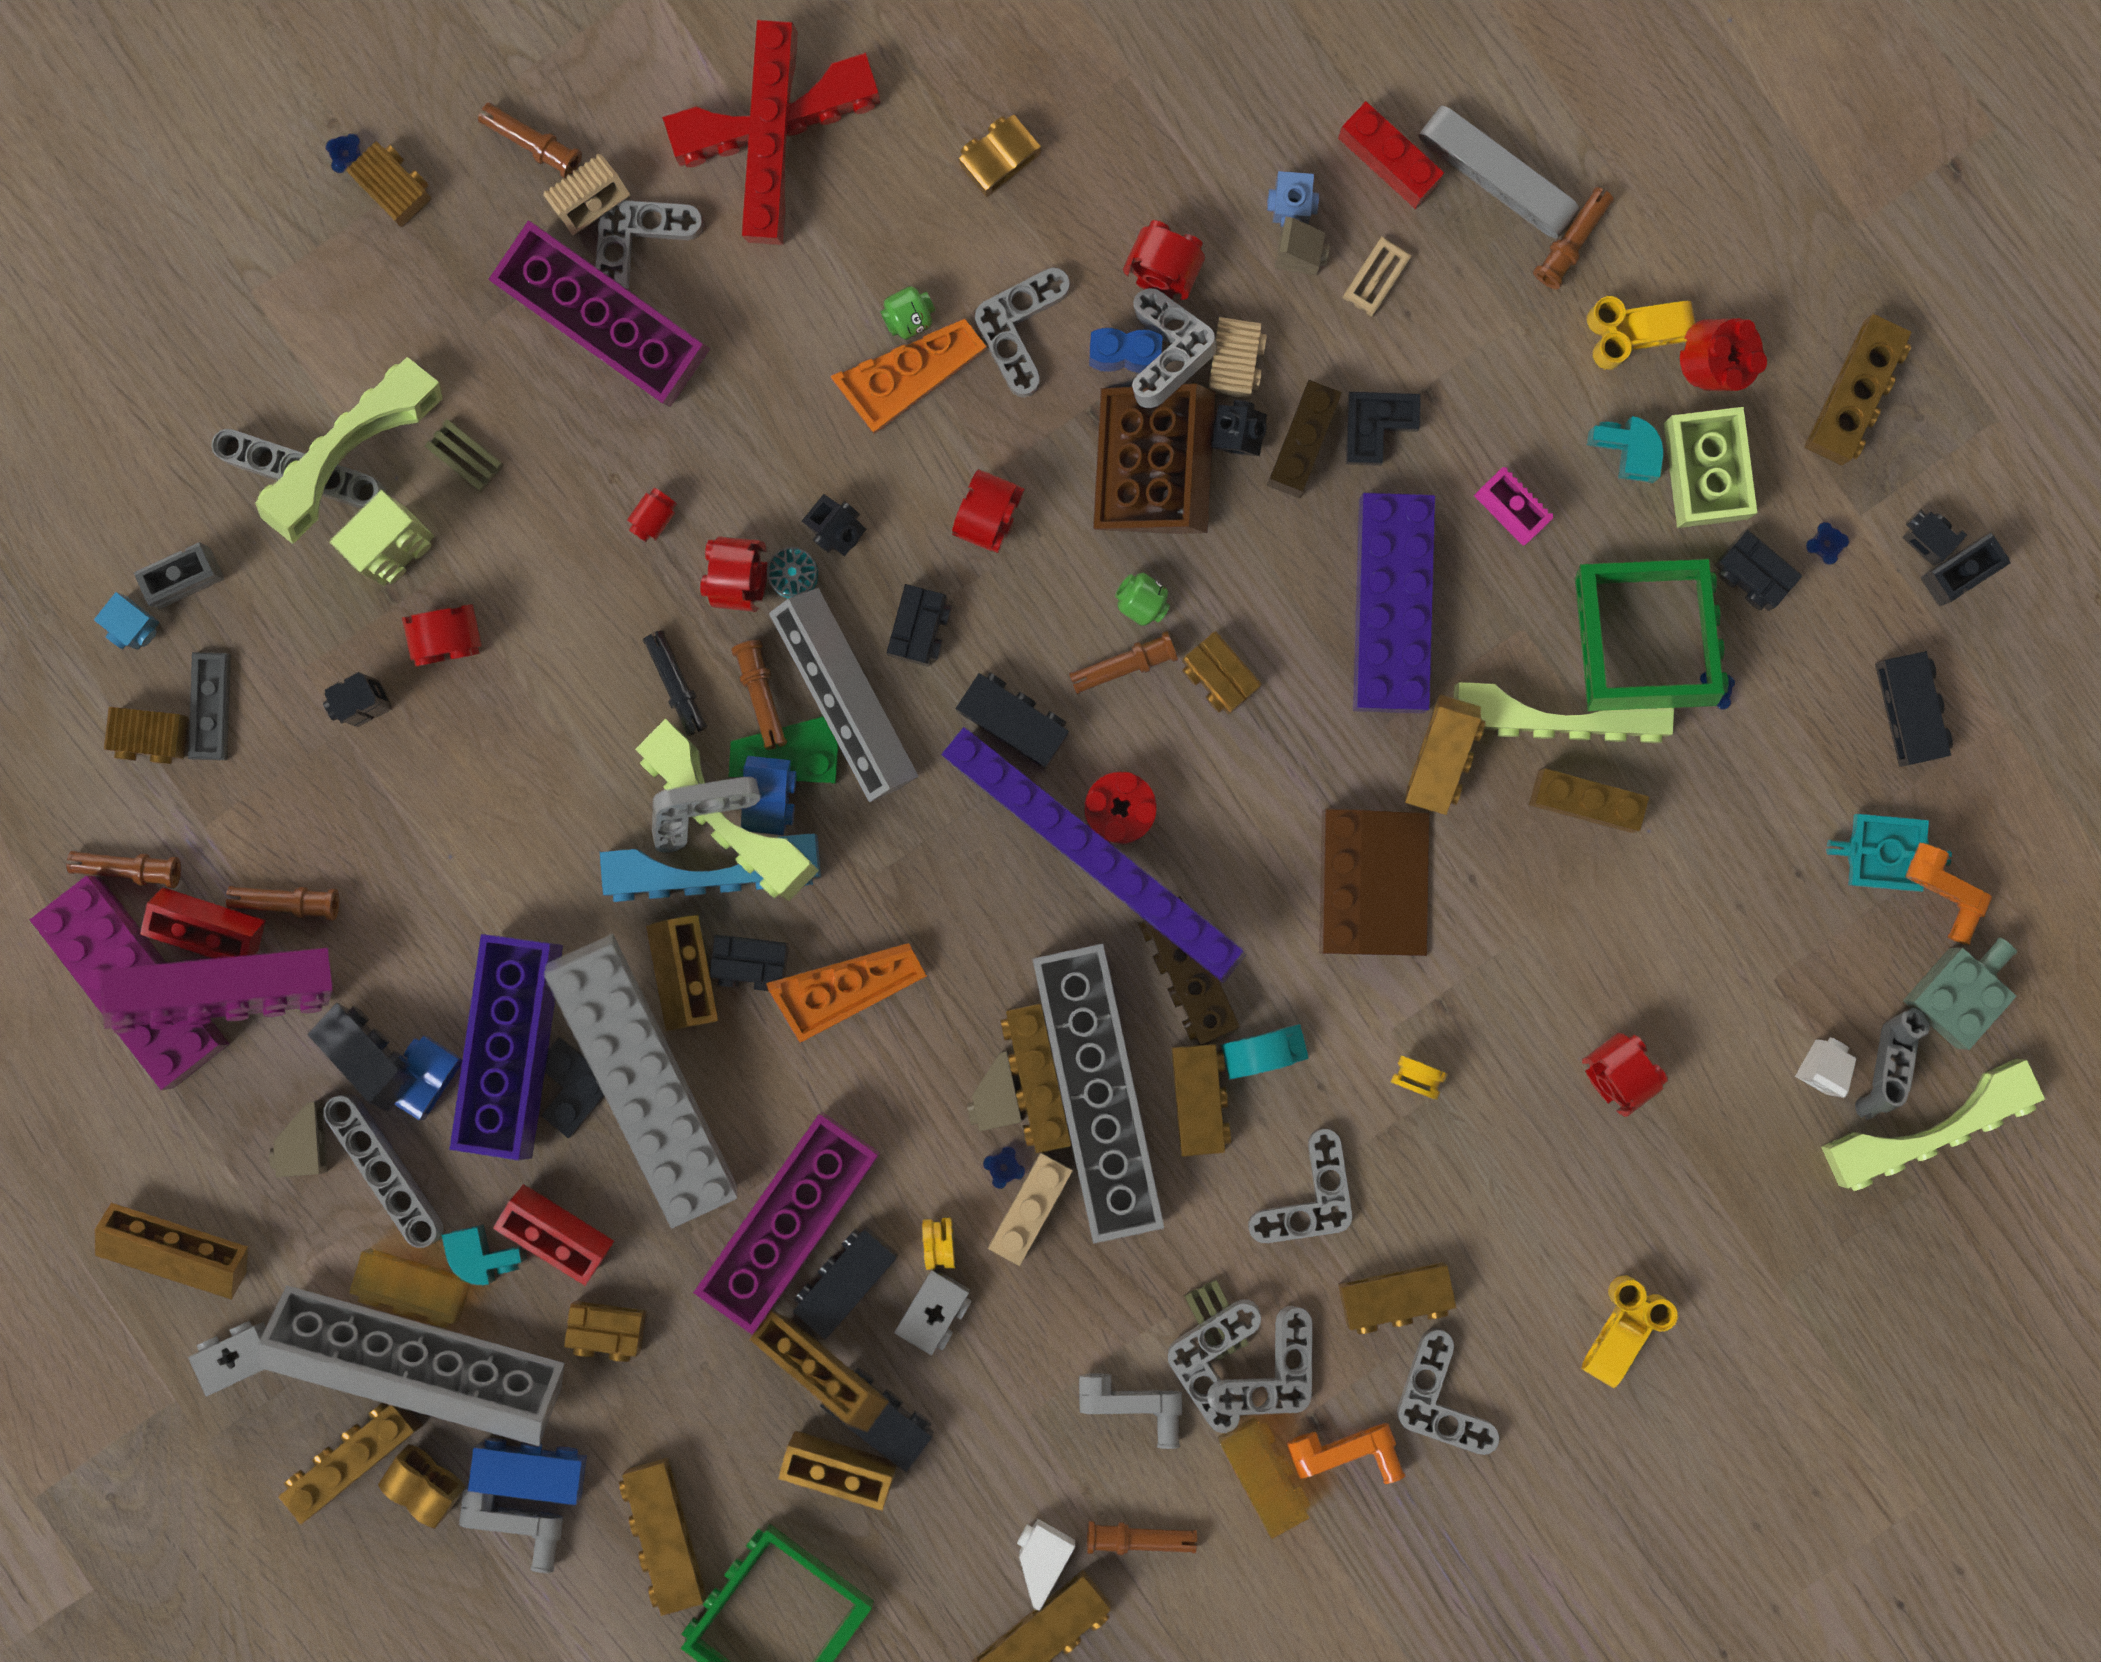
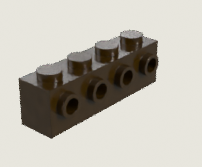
[1137,896,1240,1045]

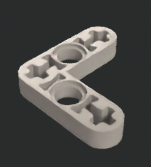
[596,201,704,290]
[975,268,1070,398]
[1132,288,1217,408]
[652,777,761,853]
[1248,1128,1352,1243]
[1168,1299,1261,1433]
[1207,1306,1312,1415]
[1397,1328,1500,1455]

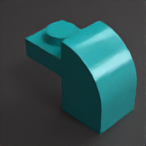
[1587,416,1663,483]
[1221,1024,1309,1079]
[442,1224,528,1285]

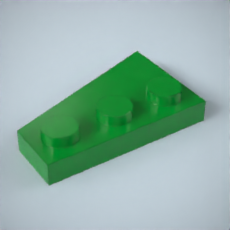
[728,716,839,784]

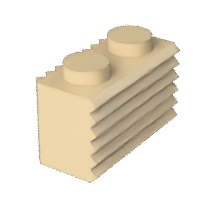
[544,154,631,236]
[1208,317,1267,399]

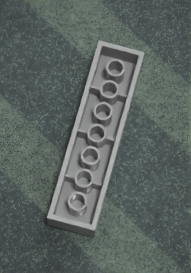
[544,934,737,1229]
[1032,944,1164,1244]
[259,1285,565,1446]

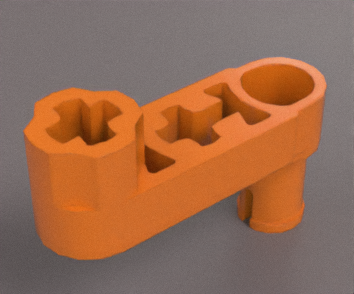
[1905,843,1992,946]
[1286,1423,1406,1484]

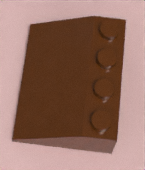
[1093,384,1215,534]
[1319,809,1429,956]

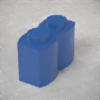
[1089,328,1162,373]
[741,756,797,835]
[395,1036,463,1120]

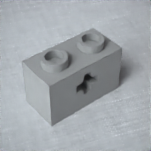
[895,1268,972,1355]
[188,1321,266,1397]

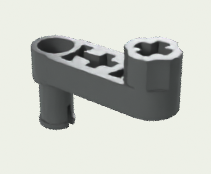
[1855,1008,1930,1120]

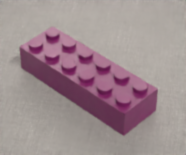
[488,220,711,407]
[29,875,230,1090]
[99,948,333,1033]
[693,1112,880,1335]

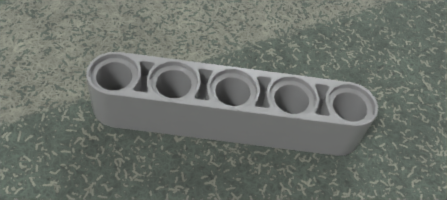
[1418,106,1579,238]
[211,429,386,509]
[324,1094,443,1248]

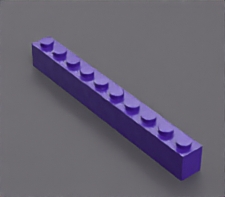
[941,727,1246,983]

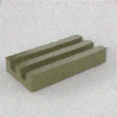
[425,419,503,492]
[1184,1279,1249,1361]

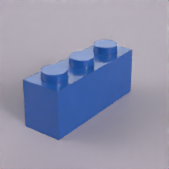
[468,1438,587,1505]

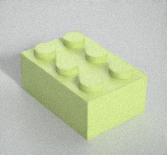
[1664,407,1757,528]
[329,490,435,586]

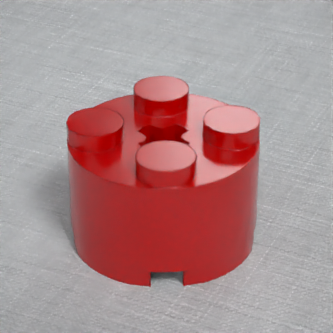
[1123,220,1205,300]
[1680,318,1767,391]
[952,469,1025,553]
[700,536,768,612]
[402,604,482,666]
[1084,772,1157,845]
[1582,1033,1668,1117]

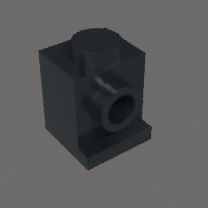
[1902,509,1967,566]

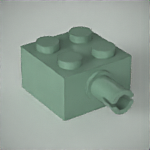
[1903,938,2017,1050]

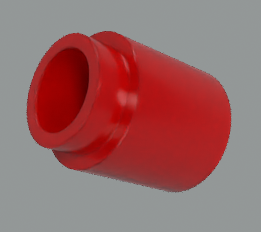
[627,487,677,542]

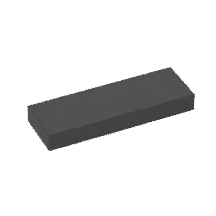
[188,652,231,761]

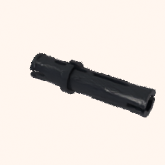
[643,630,708,736]

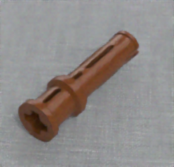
[478,102,582,179]
[1533,187,1614,289]
[1069,631,1178,694]
[731,640,787,750]
[66,851,181,889]
[226,886,340,921]
[1087,1521,1197,1555]

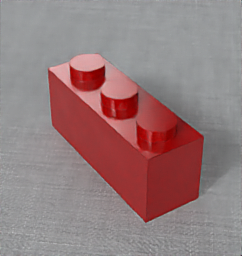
[1338,101,1444,209]
[140,887,266,959]
[493,1184,615,1286]

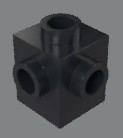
[1211,400,1267,457]
[801,494,867,557]

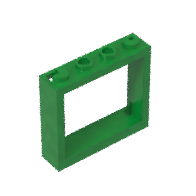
[1575,559,1728,711]
[680,1524,874,1662]

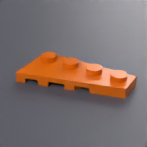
[830,319,987,434]
[766,943,927,1043]

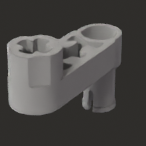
[1079,1373,1182,1449]
[459,1487,563,1573]

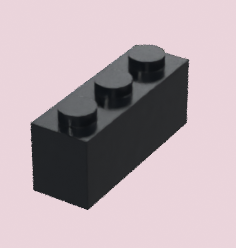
[1875,651,1953,767]
[955,672,1069,769]
[307,1003,417,1112]
[793,1226,899,1340]
[820,1366,934,1472]

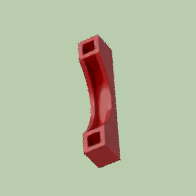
[742,20,798,245]
[662,53,881,168]

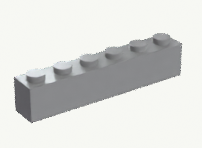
[769,588,919,802]

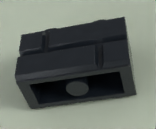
[1714,529,1802,611]
[1921,533,2011,606]
[886,584,952,667]
[323,672,392,727]
[710,934,789,991]

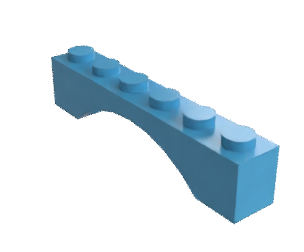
[600,833,821,902]

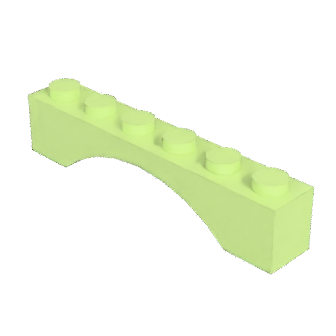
[255,357,443,544]
[1454,682,1674,743]
[635,719,819,901]
[1821,1059,2045,1191]

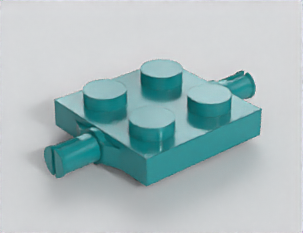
[1826,814,1952,892]

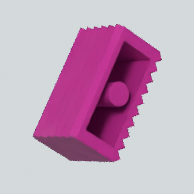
[1474,467,1553,546]

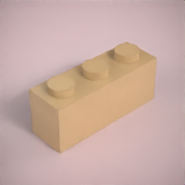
[988,1152,1073,1266]

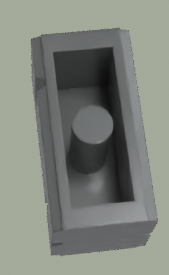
[134,542,224,609]

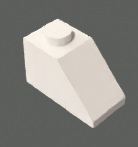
[1795,1037,1856,1098]
[1017,1518,1075,1611]

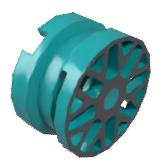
[767,547,819,599]

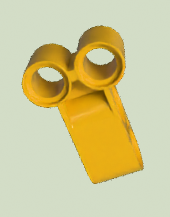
[1587,296,1695,370]
[1581,1275,1678,1388]

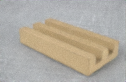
[1343,237,1412,317]

